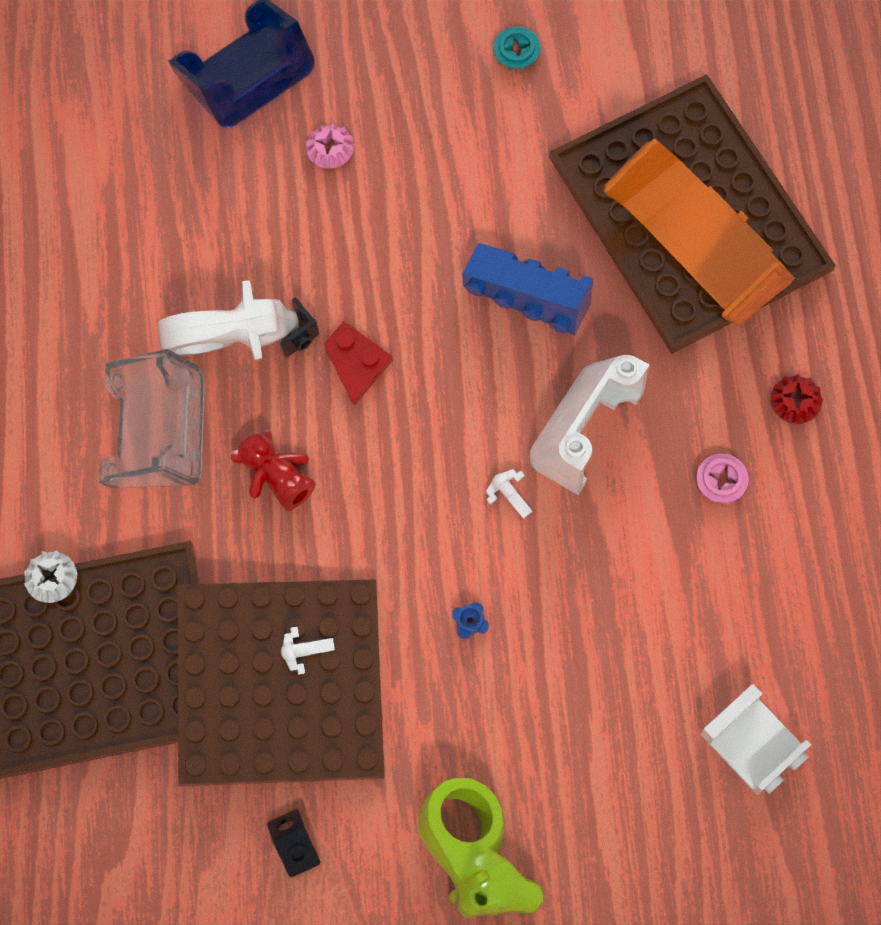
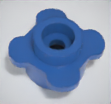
[452,602,489,639]

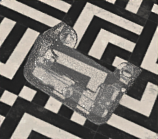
[99,349,205,488]

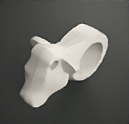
[158,280,299,360]

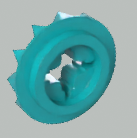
[493,27,541,71]

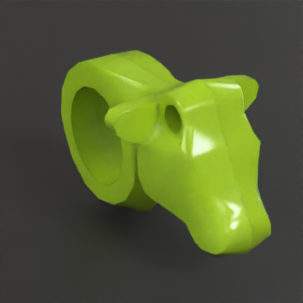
[418,778,544,918]

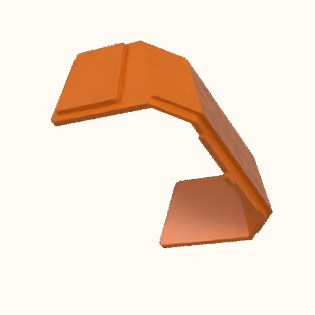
[603,139,795,325]

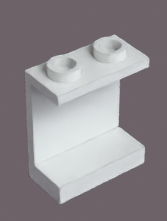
[700,684,811,796]

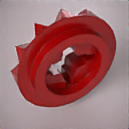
[771,374,823,424]

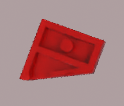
[324,321,393,405]

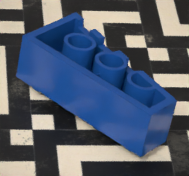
[462,243,593,335]

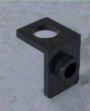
[280,297,319,358]
[267,809,320,877]

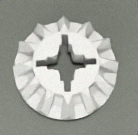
[24,551,77,603]

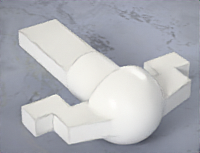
[486,469,533,519]
[281,627,335,675]

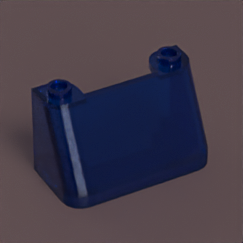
[168,0,315,128]

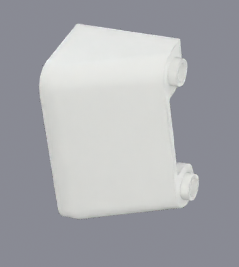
[530,355,649,495]

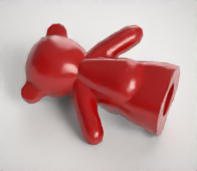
[231,431,316,511]

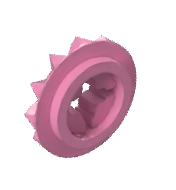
[306,123,354,169]
[696,454,749,505]

